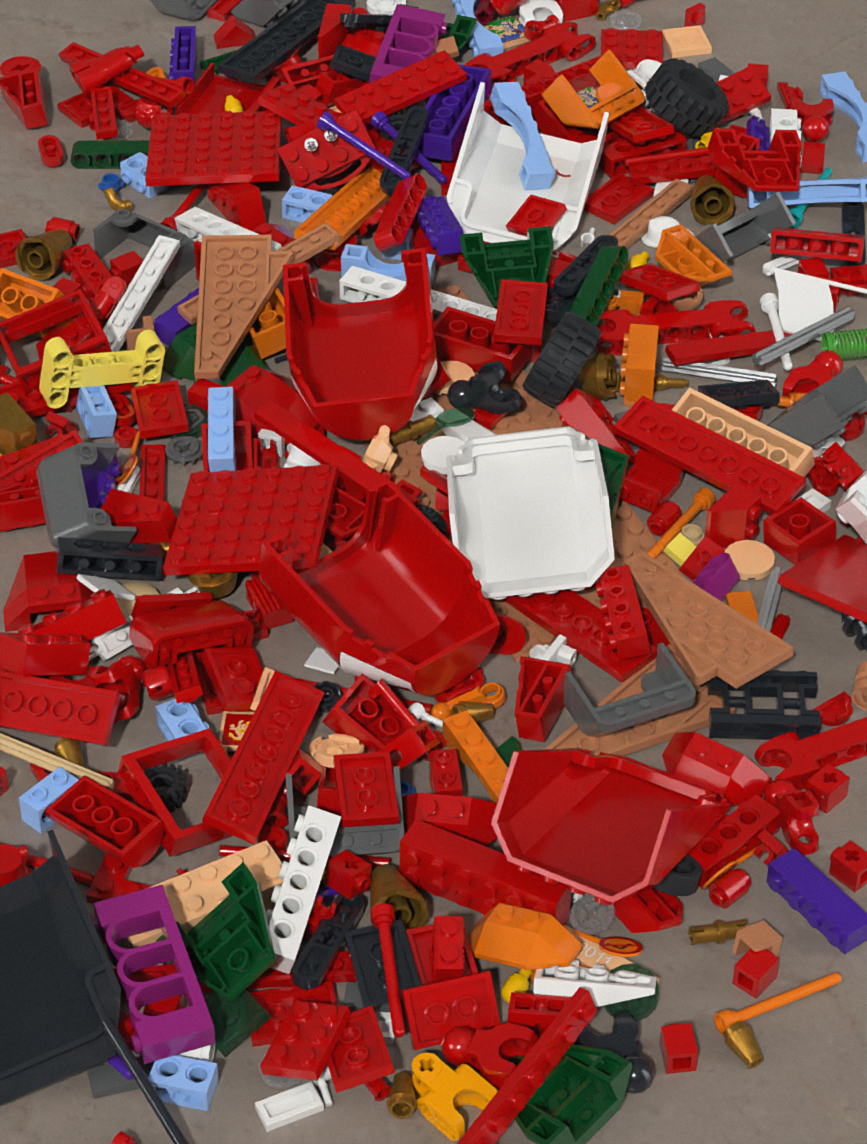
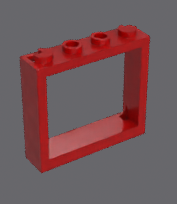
[0,289,112,393]
[117,728,233,857]

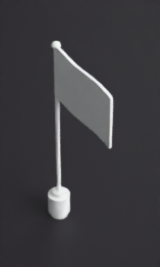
[769,265,867,344]

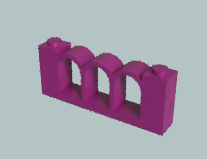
[369,4,448,83]
[90,885,215,1064]

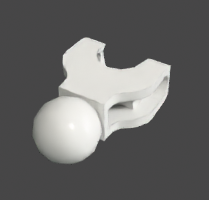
[519,0,563,32]

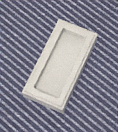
[255,1081,324,1132]

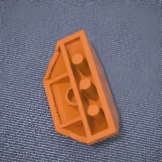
[655,224,733,287]
[467,903,582,970]

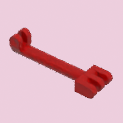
[368,679,447,761]

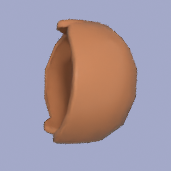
[670,286,704,312]

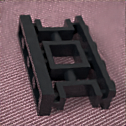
[707,670,821,740]

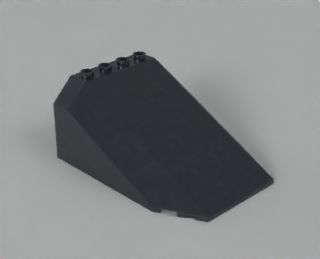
[0,829,121,1107]

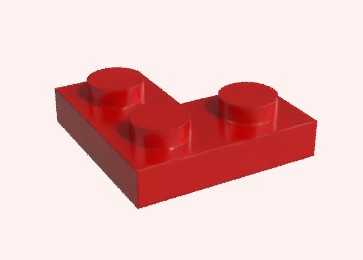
[86,853,150,904]

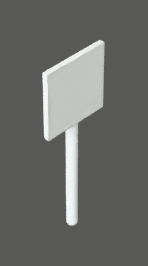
[304,647,341,674]

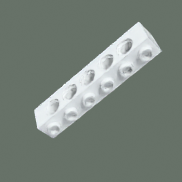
[175,207,282,251]
[266,806,341,974]

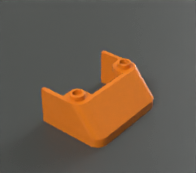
[542,50,645,129]

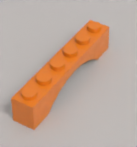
[442,710,508,803]

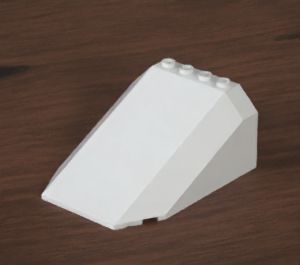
[447,82,609,251]
[446,426,615,600]

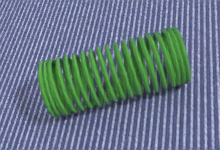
[821,328,867,361]

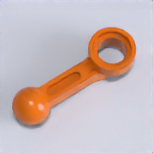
[431,682,506,720]

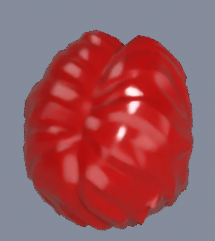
[134,98,173,129]

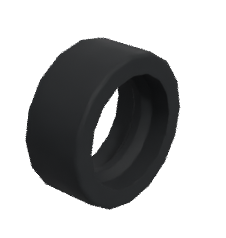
[652,854,702,897]

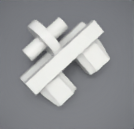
[529,635,577,667]

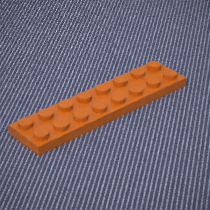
[294,165,392,250]

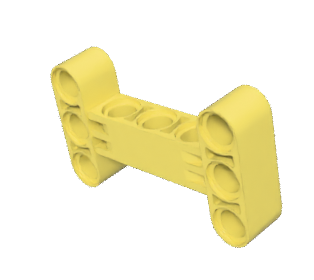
[39,330,165,409]

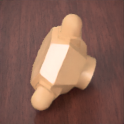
[362,425,398,473]

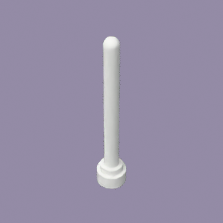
[760,293,793,371]

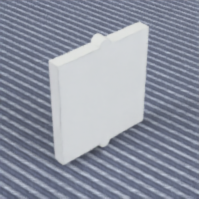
[76,574,135,600]

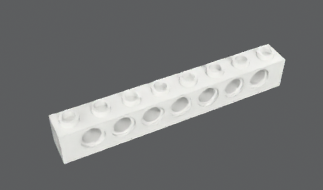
[339,266,497,322]

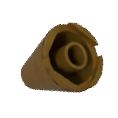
[690,175,735,225]
[15,229,72,281]
[370,864,429,930]

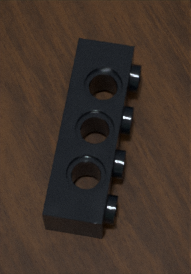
[55,537,163,581]

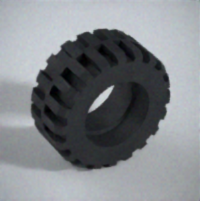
[645,58,729,138]
[522,312,601,407]

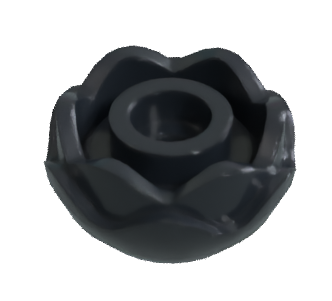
[313,681,343,713]

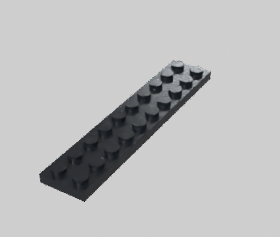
[218,0,355,84]

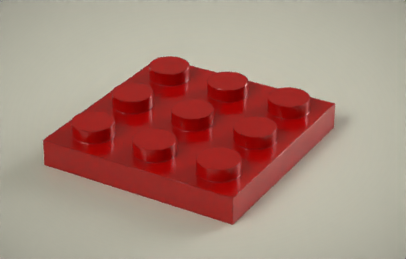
[601,28,663,69]

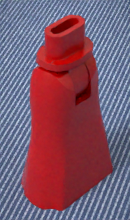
[69,44,145,98]

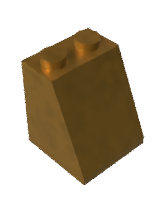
[0,392,38,455]

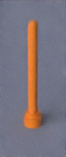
[646,488,716,559]
[714,972,842,1036]

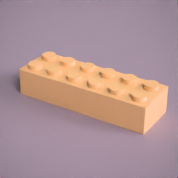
[672,387,815,477]
[120,840,293,949]

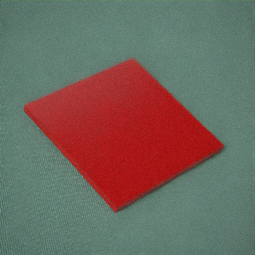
[778,534,867,623]

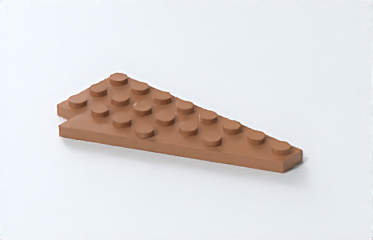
[194,235,293,379]
[624,552,794,689]
[544,644,736,756]

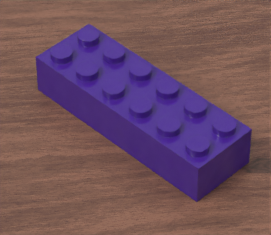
[417,64,492,161]

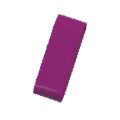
[692,553,740,601]

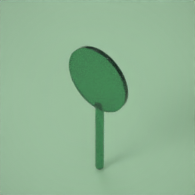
[417,408,475,445]

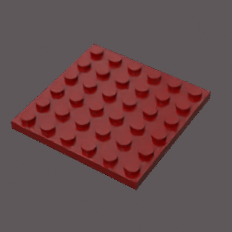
[145,110,282,186]
[163,464,339,576]

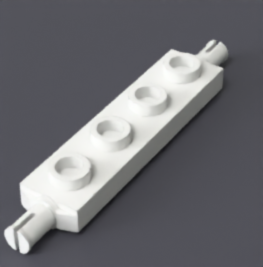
[89,586,200,661]

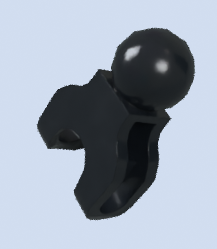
[447,361,523,415]
[573,1011,654,1094]

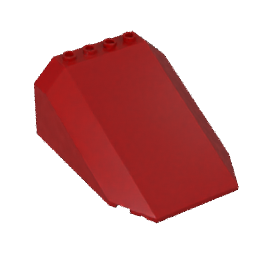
[491,748,731,906]

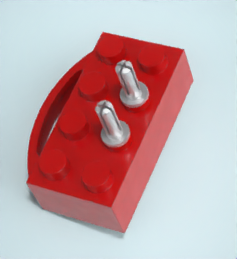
[277,108,376,190]

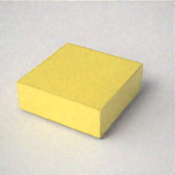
[663,533,696,566]

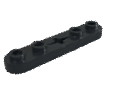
[340,13,393,28]
[379,106,429,195]
[841,202,866,266]
[553,235,618,297]
[292,894,365,990]

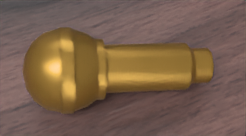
[654,374,689,391]

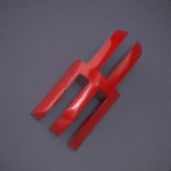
[90,275,127,323]

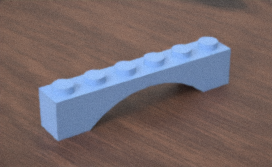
[451,0,503,58]
[820,72,867,163]
[490,82,555,190]
[747,177,867,208]

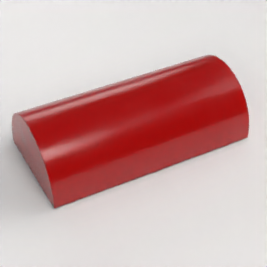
[45,775,164,868]

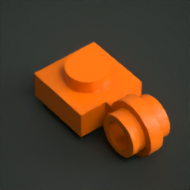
[604,290,644,315]

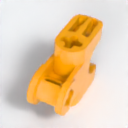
[411,1053,498,1141]

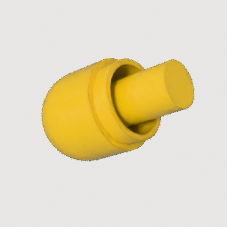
[225,95,243,113]
[625,251,649,270]
[501,969,532,1004]

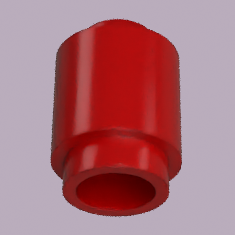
[45,217,80,242]
[647,501,681,536]
[709,868,751,909]

